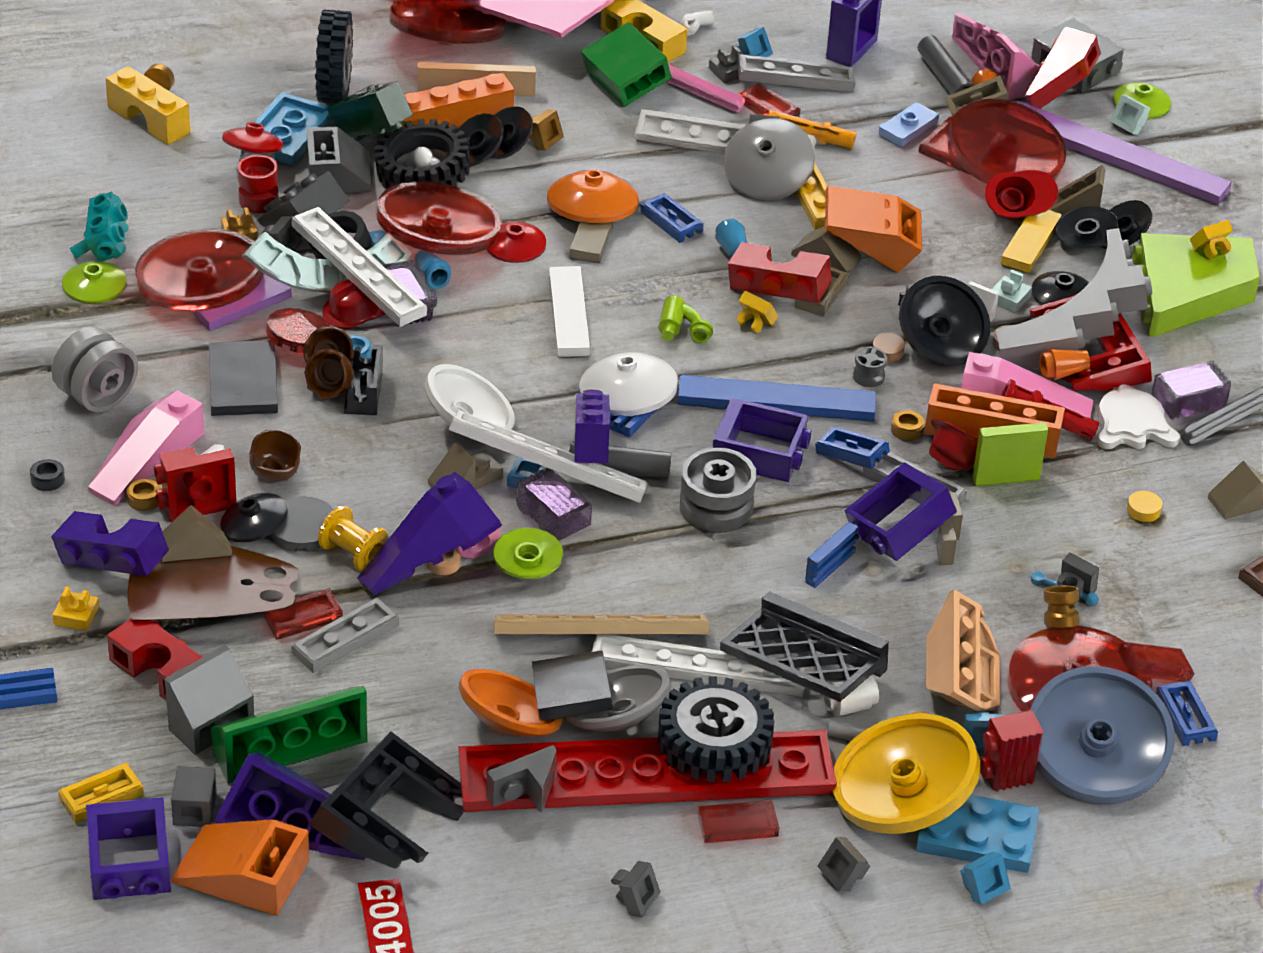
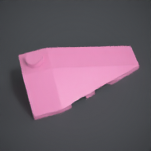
[961,352,1094,418]
[88,390,204,506]

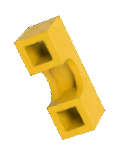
[601,0,687,63]
[105,66,190,145]

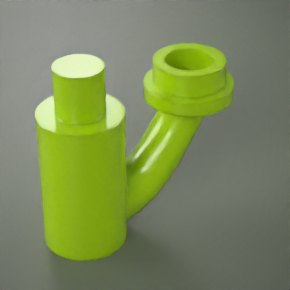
[658,295,713,343]

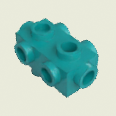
[69,191,128,261]

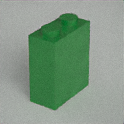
[581,22,672,107]

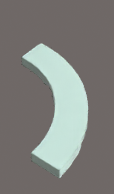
[242,232,413,293]

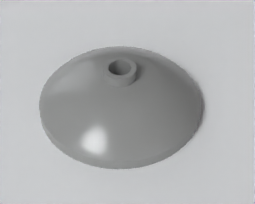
[724,118,815,201]
[567,664,671,732]

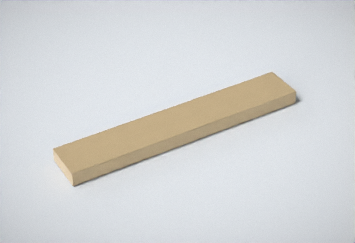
[494,614,709,634]

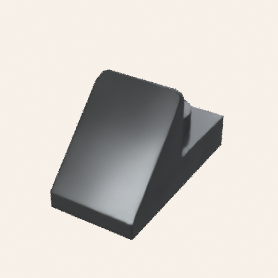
[486,745,557,812]

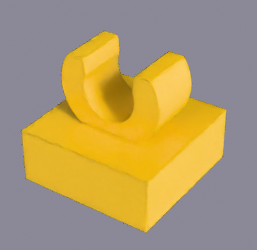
[1189,220,1234,259]
[737,291,778,334]
[52,586,99,631]

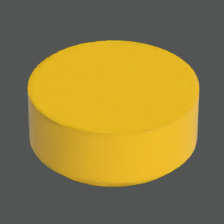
[1127,491,1163,522]

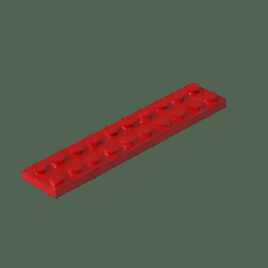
[458,730,837,812]

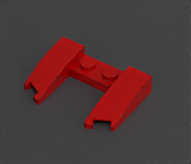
[1030,295,1152,390]

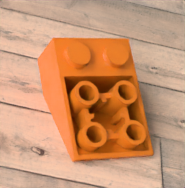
[825,185,922,273]
[171,820,309,916]

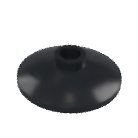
[490,106,533,159]
[458,113,504,166]
[1100,200,1153,249]
[1056,206,1119,249]
[1031,271,1089,305]
[220,493,288,542]

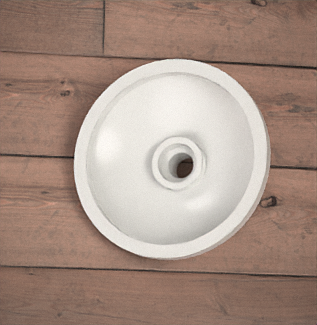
[579,352,678,416]
[425,364,515,430]

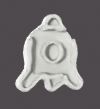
[1097,384,1180,450]

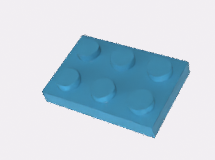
[243,92,332,166]
[916,795,1039,873]

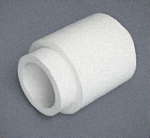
[822,676,879,717]

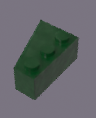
[327,81,413,141]

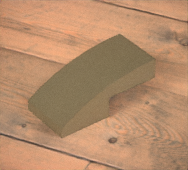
[937,492,963,566]

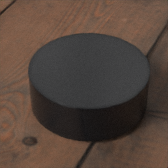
[30,459,65,491]

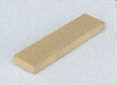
[418,62,536,96]

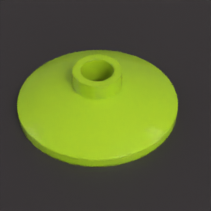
[1113,82,1171,119]
[62,261,127,304]
[493,528,563,579]

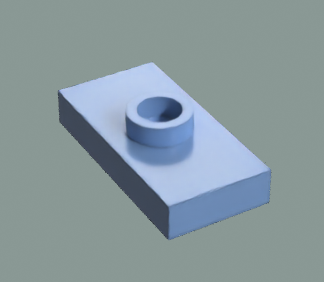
[878,102,939,148]

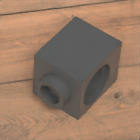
[171,766,217,827]

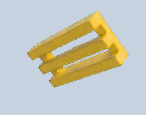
[58,762,144,824]

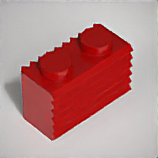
[979,710,1044,792]

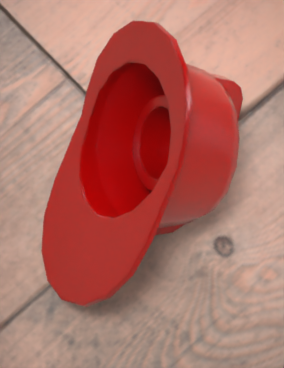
[985,169,1058,220]
[322,279,386,329]
[929,419,978,470]

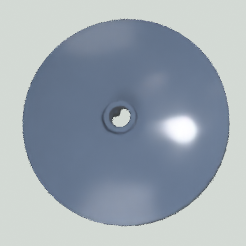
[1030,666,1175,804]

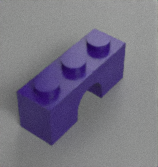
[574,389,610,464]
[51,511,169,576]

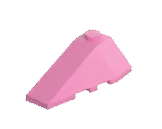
[952,14,1040,101]

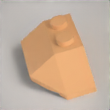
[926,589,1000,712]

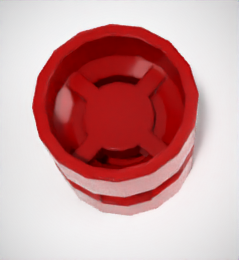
[237,155,279,213]

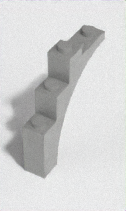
[996,228,1153,370]

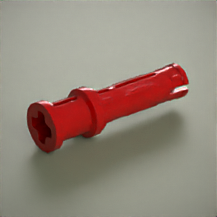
[1001,379,1099,441]

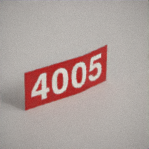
[357,878,414,953]

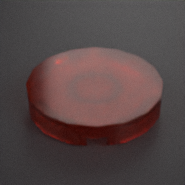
[265,308,330,353]

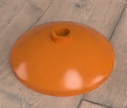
[547,170,639,223]
[459,669,563,737]

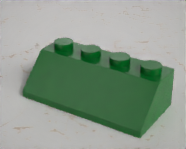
[211,686,368,784]

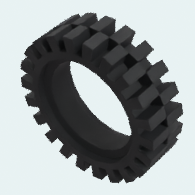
[374,119,471,198]

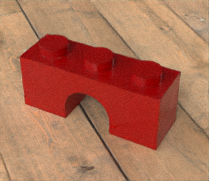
[728,242,832,303]
[107,618,203,700]

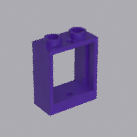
[826,0,882,67]
[713,398,812,482]
[844,462,957,561]
[86,797,171,900]

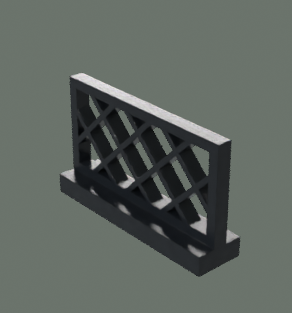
[720,592,889,702]

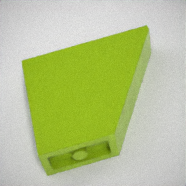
[1133,233,1260,336]

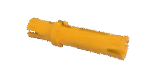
[768,110,857,150]

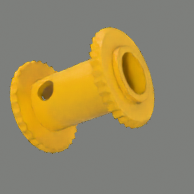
[318,506,389,572]

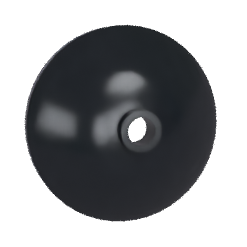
[899,276,991,367]

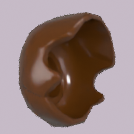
[303,326,354,364]
[304,348,354,400]
[249,430,301,482]

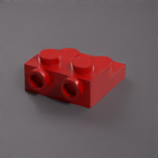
[153,447,237,522]

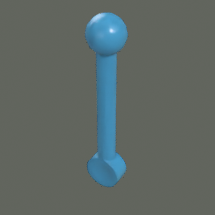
[1031,571,1099,606]

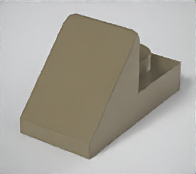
[428,443,503,490]

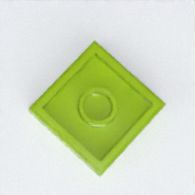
[972,422,1048,486]

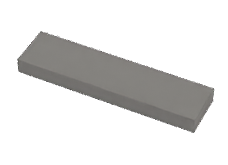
[737,55,855,93]

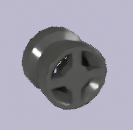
[853,347,887,387]

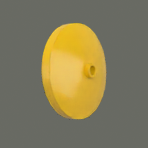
[832,714,980,834]

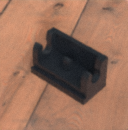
[344,345,383,415]

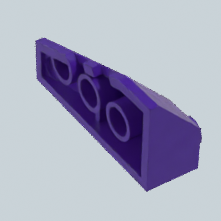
[357,472,503,595]
[213,752,366,860]

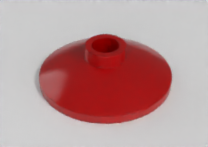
[222,122,283,153]
[484,221,546,263]

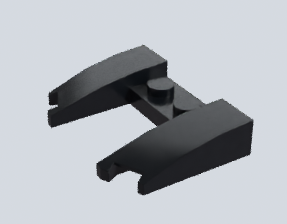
[309,731,465,869]

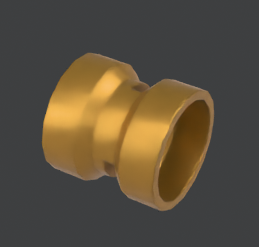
[1043,585,1080,628]

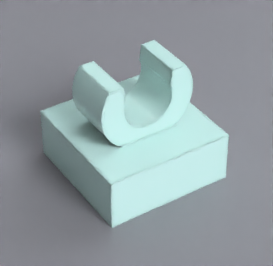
[1110,94,1151,135]
[992,270,1032,313]

